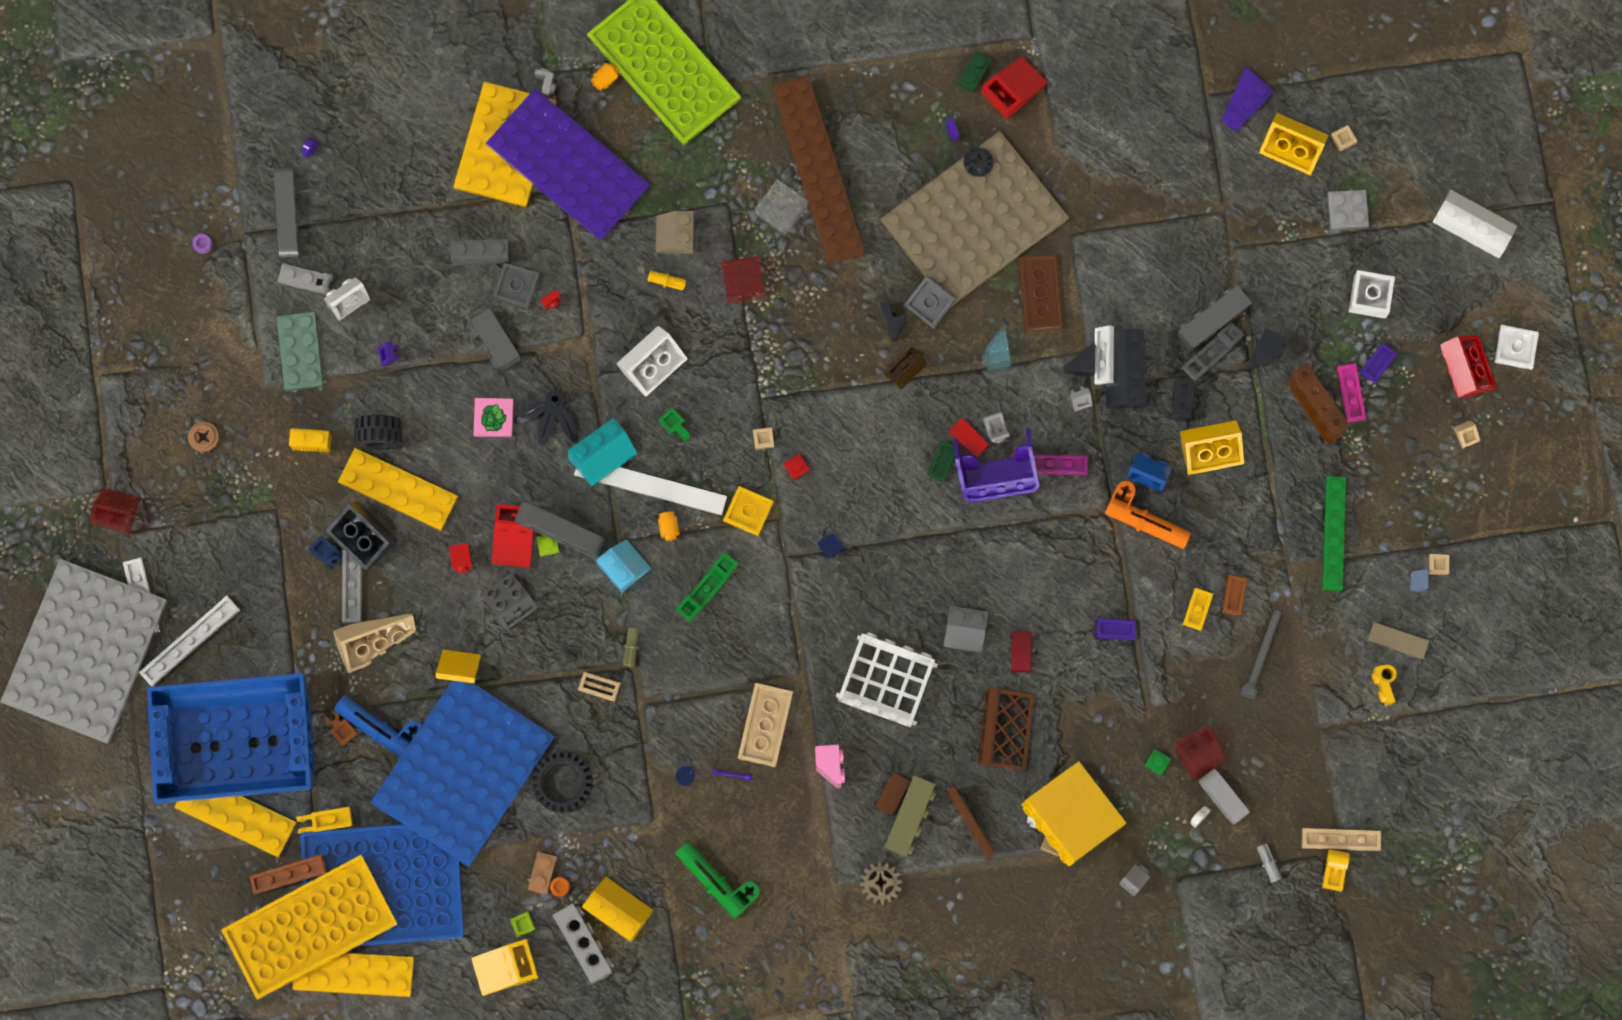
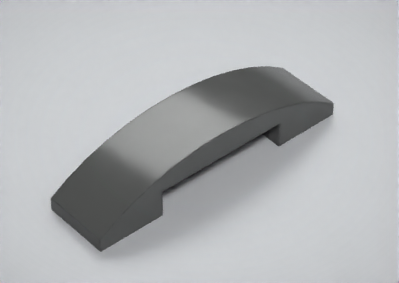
[1182,322,1244,381]

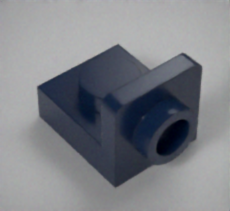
[308,536,342,569]

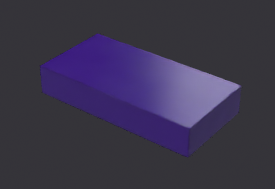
[1359,343,1397,384]
[1096,618,1136,641]

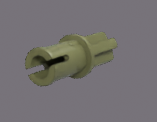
[623,628,640,667]

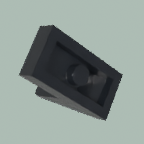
[880,300,908,342]

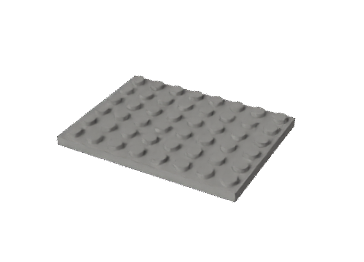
[0,559,168,744]

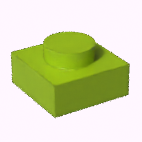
[536,535,559,556]

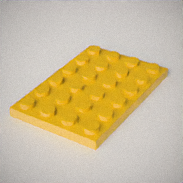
[453,82,557,207]

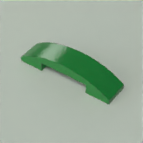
[675,552,739,622]

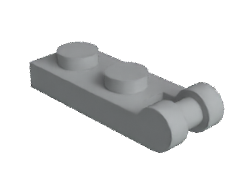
[278,263,334,295]

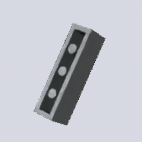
[1177,286,1252,352]

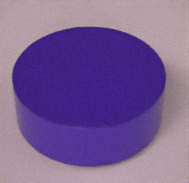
[302,138,318,157]

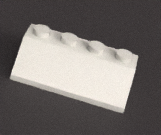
[1433,190,1517,258]

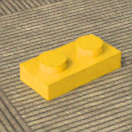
[1183,588,1213,631]

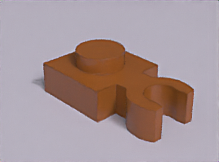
[324,710,358,747]

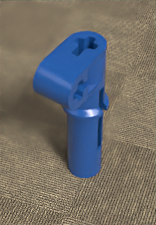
[334,695,422,758]

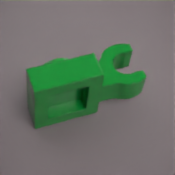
[658,408,690,442]

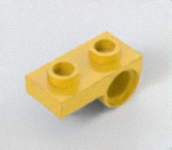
[1372,665,1397,707]
[1322,849,1350,892]

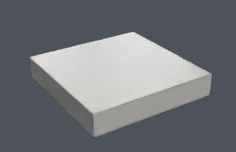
[1494,325,1539,370]

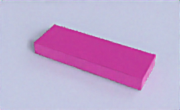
[1336,363,1366,423]

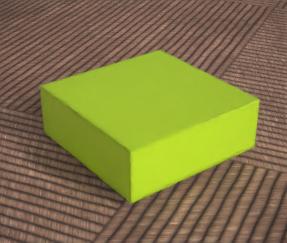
[510,912,536,938]

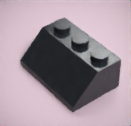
[325,501,398,571]

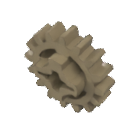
[860,862,902,905]

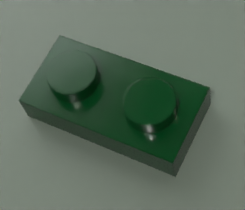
[957,51,992,93]

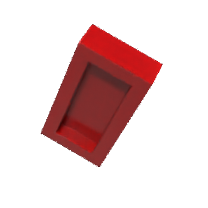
[949,418,989,457]

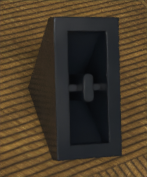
[1063,343,1096,376]

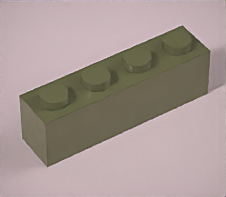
[884,776,937,858]

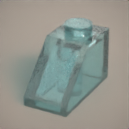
[982,327,1011,371]

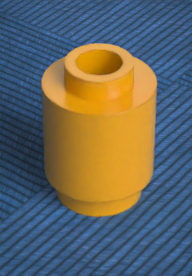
[591,63,618,91]
[658,512,680,541]

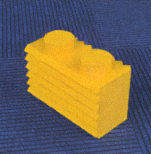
[289,428,331,453]

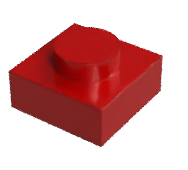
[540,290,561,310]
[783,453,810,481]

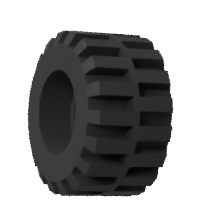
[354,415,402,449]

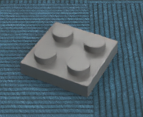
[1327,190,1369,230]

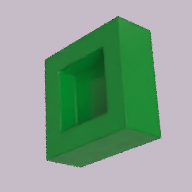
[1144,749,1171,776]

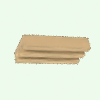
[578,672,621,702]

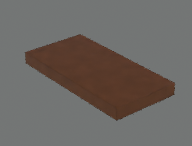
[1018,254,1063,332]
[947,786,995,861]

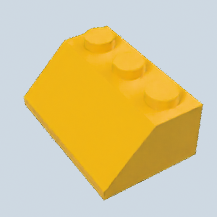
[1259,113,1329,175]
[1180,420,1244,475]
[582,877,654,942]

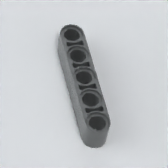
[274,167,300,258]
[515,502,605,558]

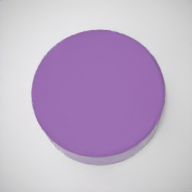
[192,234,212,254]

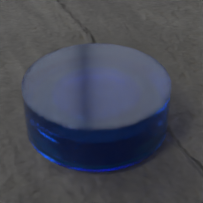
[676,766,695,786]

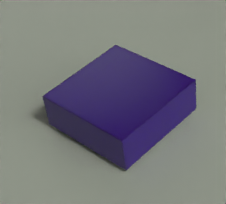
[946,118,959,142]

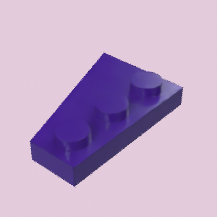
[1221,67,1274,133]

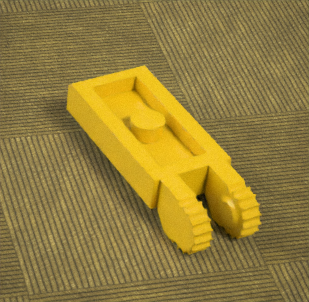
[297,807,353,834]

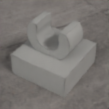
[1070,386,1093,411]

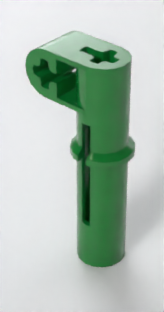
[675,841,759,919]

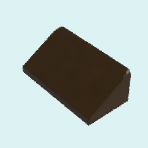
[885,348,927,389]

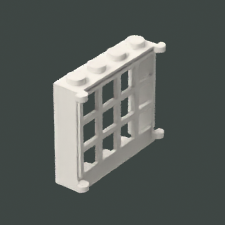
[836,632,938,728]

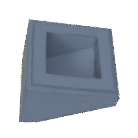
[1410,569,1429,592]

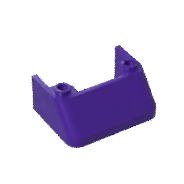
[954,428,1039,502]

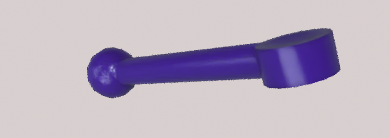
[712,770,752,781]

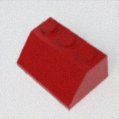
[1440,335,1497,398]

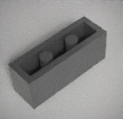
[450,239,510,265]
[470,309,521,372]

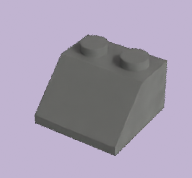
[943,606,988,653]

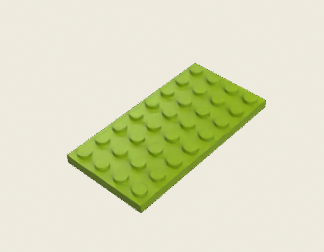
[587,0,741,146]

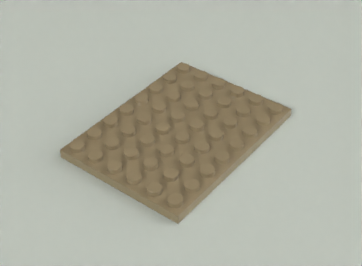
[880,131,1069,307]

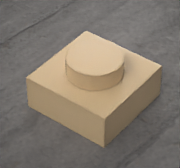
[1331,125,1357,152]
[753,427,774,450]
[1429,554,1449,575]

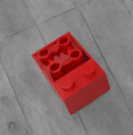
[981,56,1048,120]
[492,504,535,568]

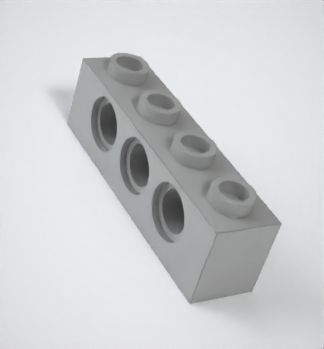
[553,904,614,985]

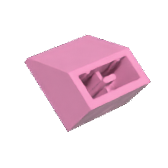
[815,745,845,788]

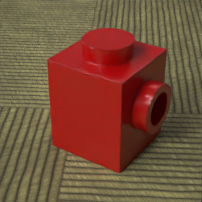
[449,543,473,574]

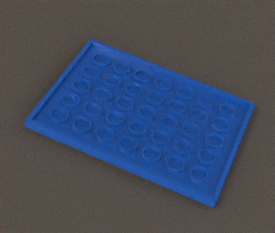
[371,681,555,867]
[300,825,464,947]

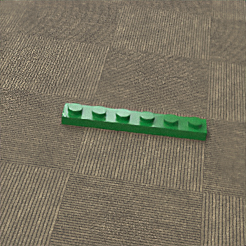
[1322,476,1346,591]

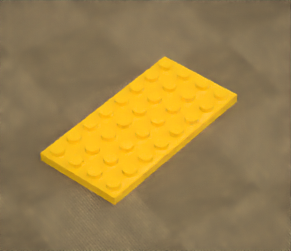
[221,855,398,1000]

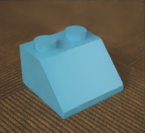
[596,539,651,593]

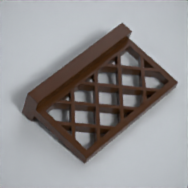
[978,687,1034,771]

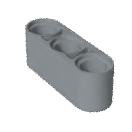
[1199,769,1249,825]

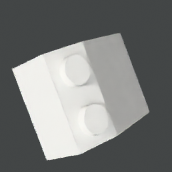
[324,277,370,321]

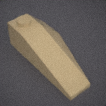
[333,613,416,673]

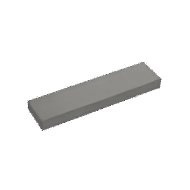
[342,548,362,624]

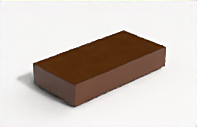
[875,772,910,816]

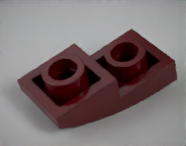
[1011,631,1032,672]

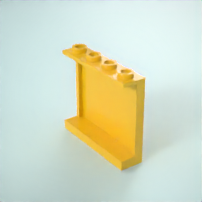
[1021,761,1126,867]

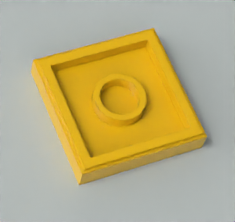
[723,486,774,536]
[436,650,481,683]

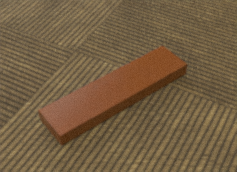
[249,854,328,895]

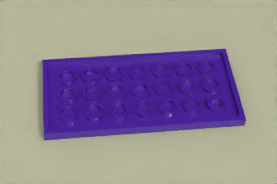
[486,88,650,241]

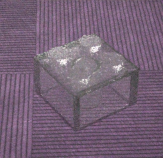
[755,179,808,236]

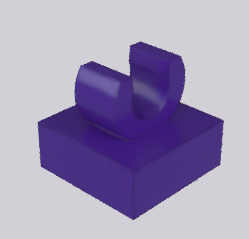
[378,342,402,366]

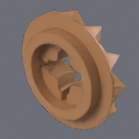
[188,422,219,452]

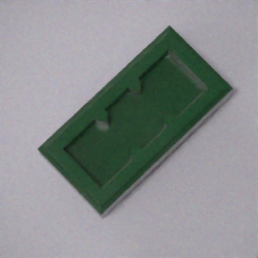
[927,440,955,483]

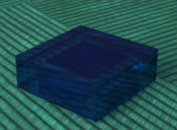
[817,533,844,559]

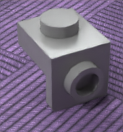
[535,69,556,98]
[982,411,1010,443]

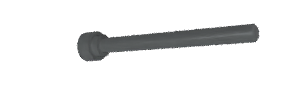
[1240,610,1281,699]

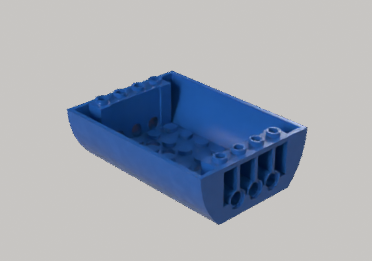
[147,673,316,804]

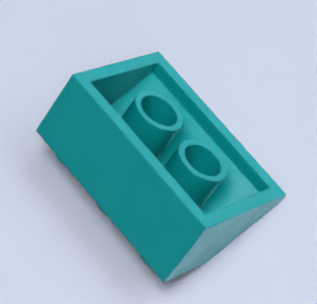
[568,418,637,487]

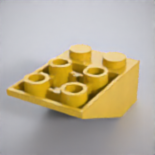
[472,939,539,996]

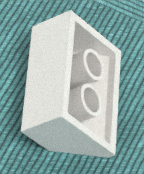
[617,326,688,397]

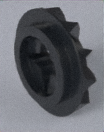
[963,147,994,177]

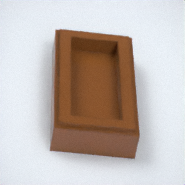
[1222,575,1248,617]

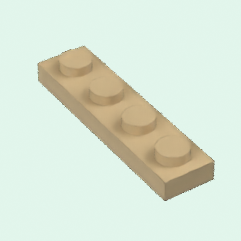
[1302,828,1381,851]

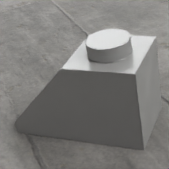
[1119,864,1150,896]

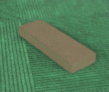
[1367,622,1429,660]

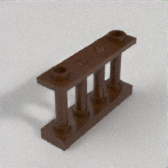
[1285,363,1349,446]

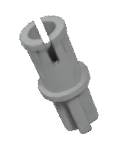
[1257,844,1282,883]

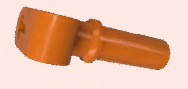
[1105,481,1191,549]

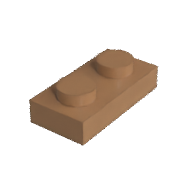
[528,852,557,895]

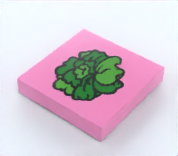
[474,398,514,437]

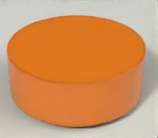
[550,877,570,897]

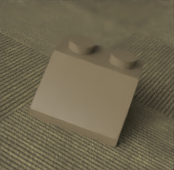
[656,211,694,254]

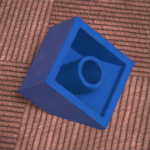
[1126,453,1172,493]

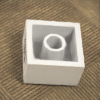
[1349,270,1395,319]

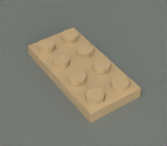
[738,683,793,768]

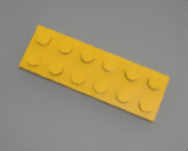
[338,448,458,531]
[174,796,297,858]
[293,953,414,997]

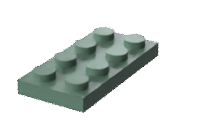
[277,312,323,392]

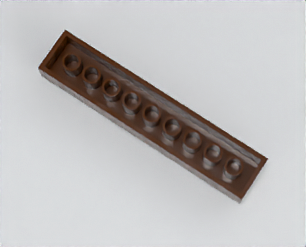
[772,76,864,266]

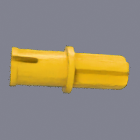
[648,270,686,290]

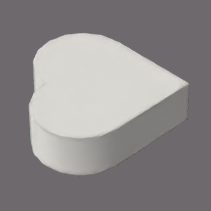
[1190,806,1211,828]

